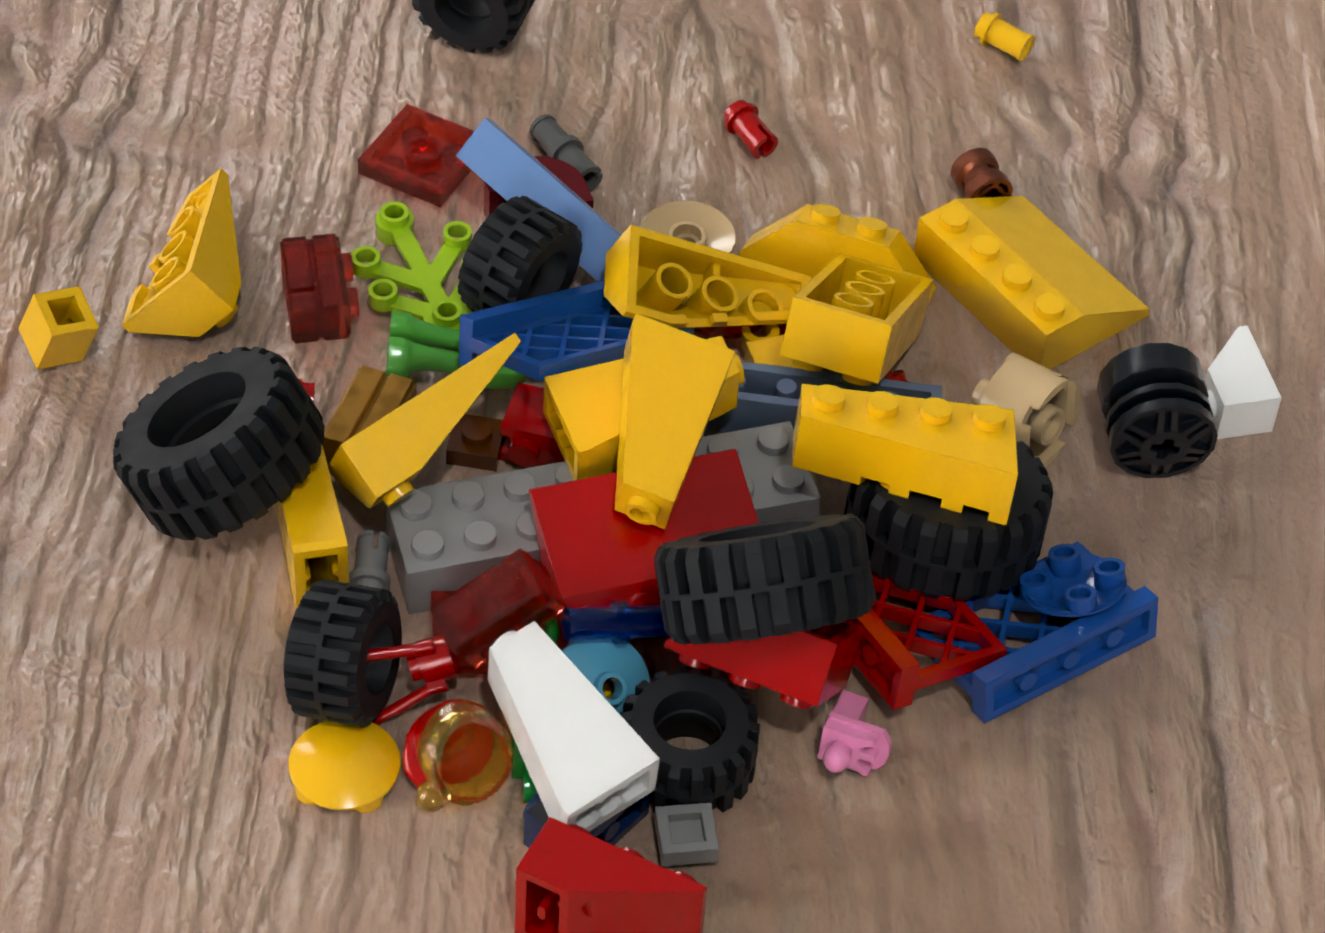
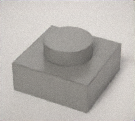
[654,802,719,867]

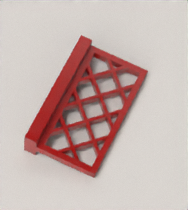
[848,574,1007,710]

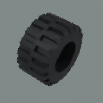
[412,0,535,54]
[458,196,583,311]
[284,579,402,727]
[620,667,760,813]

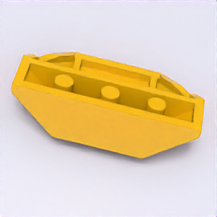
[739,204,937,309]

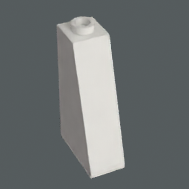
[487,621,660,831]

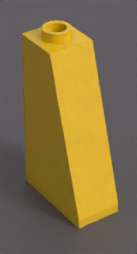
[614,313,735,529]
[543,336,745,480]
[276,445,350,610]

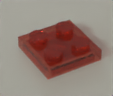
[358,104,474,207]

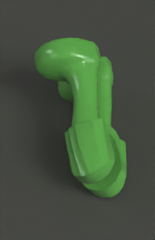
[385,310,525,389]

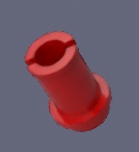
[724,100,779,159]

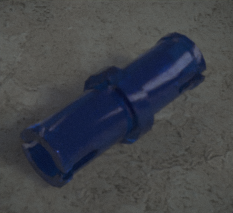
[562,601,671,644]

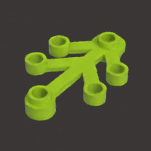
[351,201,472,330]

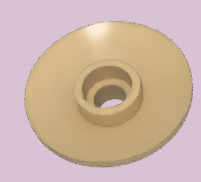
[640,201,736,253]

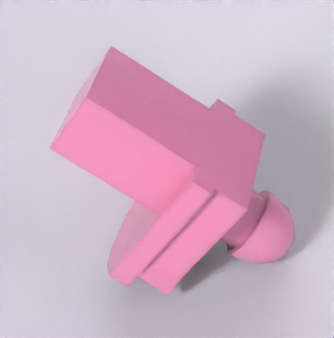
[817,690,892,776]

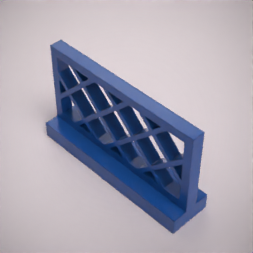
[459,280,694,381]
[908,541,1159,724]

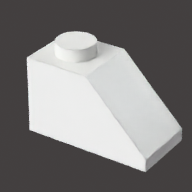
[1205,325,1282,439]

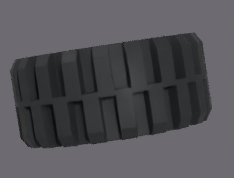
[113,347,325,541]
[844,441,1053,601]
[654,514,876,645]

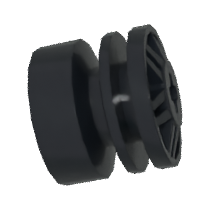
[1097,343,1218,478]

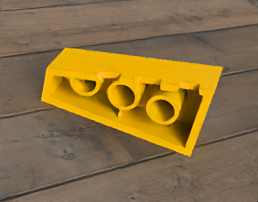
[792,384,1018,526]

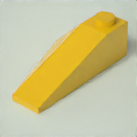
[122,168,242,337]
[328,333,521,509]

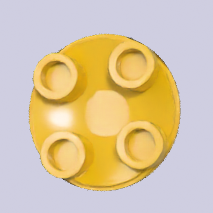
[288,721,401,813]

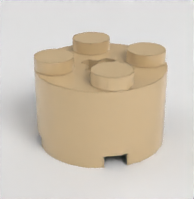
[971,353,1081,468]

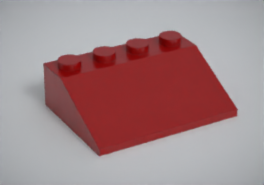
[528,449,759,649]

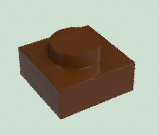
[446,414,506,472]

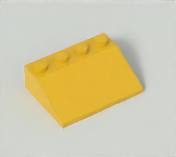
[914,196,1150,369]

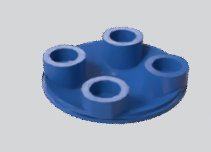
[1019,544,1127,617]

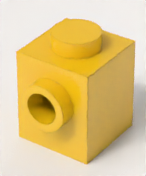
[18,286,99,369]

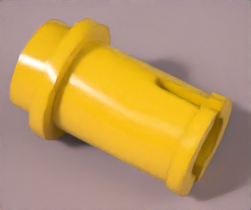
[974,12,1035,61]

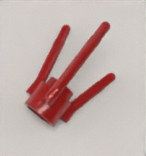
[366,633,460,725]

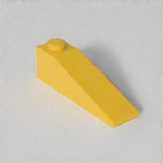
[604,225,811,328]

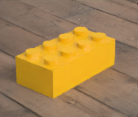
[780,253,933,386]

